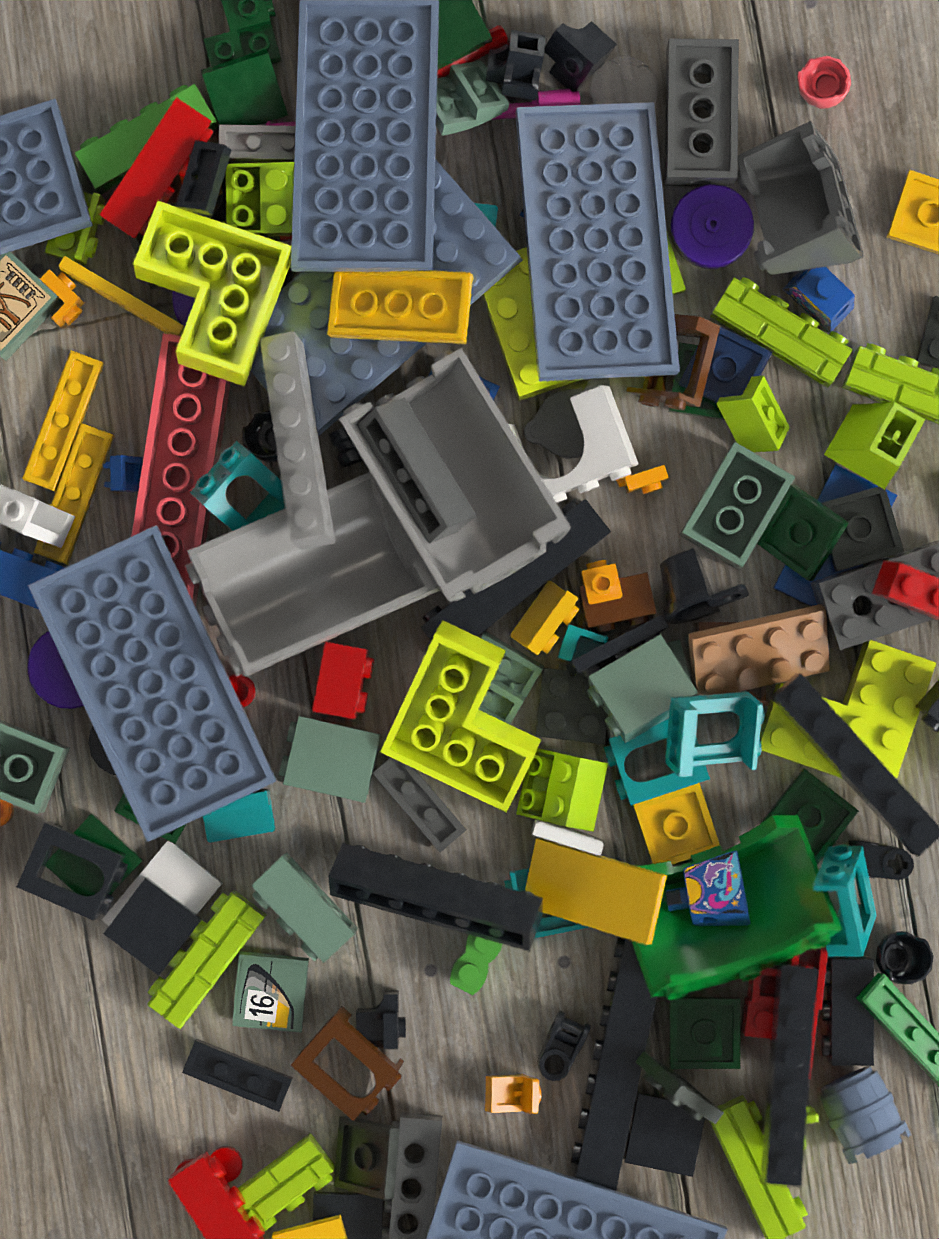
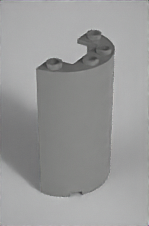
[339,348,571,601]
[185,472,441,677]

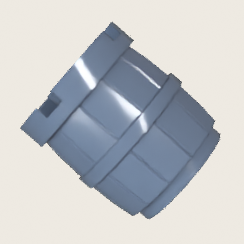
[820,1066,911,1164]

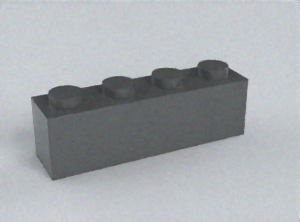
[358,397,477,544]

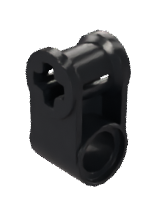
[848,840,914,880]
[537,1010,591,1081]

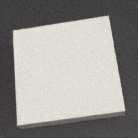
[531,819,604,856]

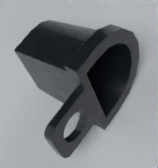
[660,548,749,624]

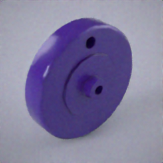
[670,184,754,269]
[27,631,84,709]

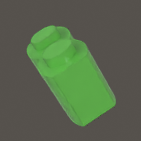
[450,934,503,995]

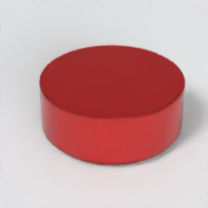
[229,674,256,708]
[210,1146,243,1183]

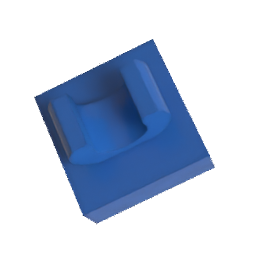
[103,455,143,493]

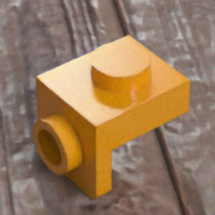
[40,269,84,327]
[616,465,669,495]
[580,560,622,605]
[485,1074,542,1114]

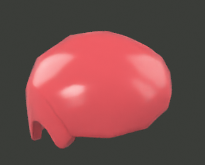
[797,56,851,109]

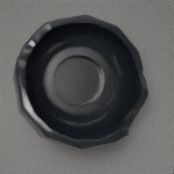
[242,410,279,462]
[876,931,934,985]

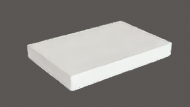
[102,841,223,926]

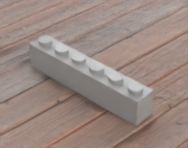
[260,331,335,550]

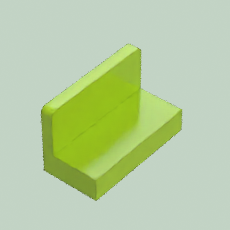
[717,376,790,453]

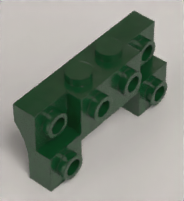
[204,0,282,67]

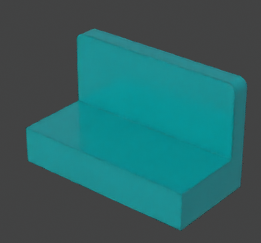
[202,790,276,843]

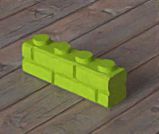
[710,277,853,388]
[842,343,939,424]
[147,890,267,1029]
[709,1095,808,1239]
[238,1133,335,1231]

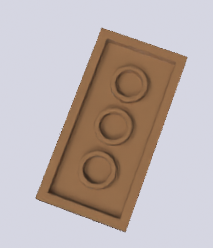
[688,604,830,696]

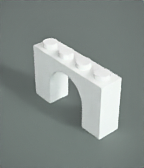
[508,385,639,503]

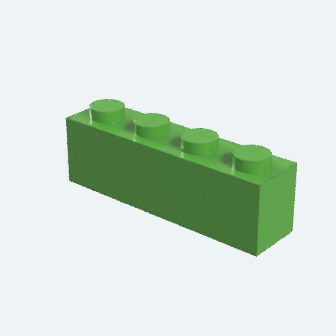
[75,84,219,195]

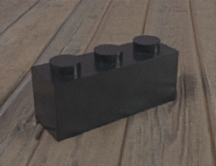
[821,957,874,1066]

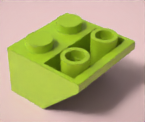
[226,162,294,236]
[824,402,925,490]
[516,748,608,832]

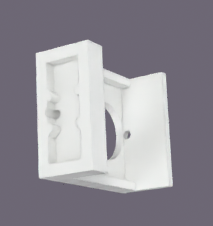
[0,484,75,548]

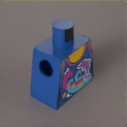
[783,267,855,333]
[666,851,751,926]

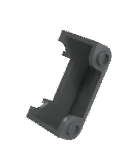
[737,121,864,275]

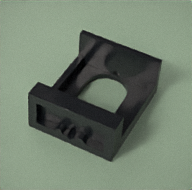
[176,140,232,224]
[16,821,128,921]

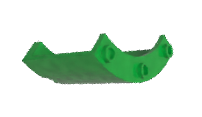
[632,815,842,1000]

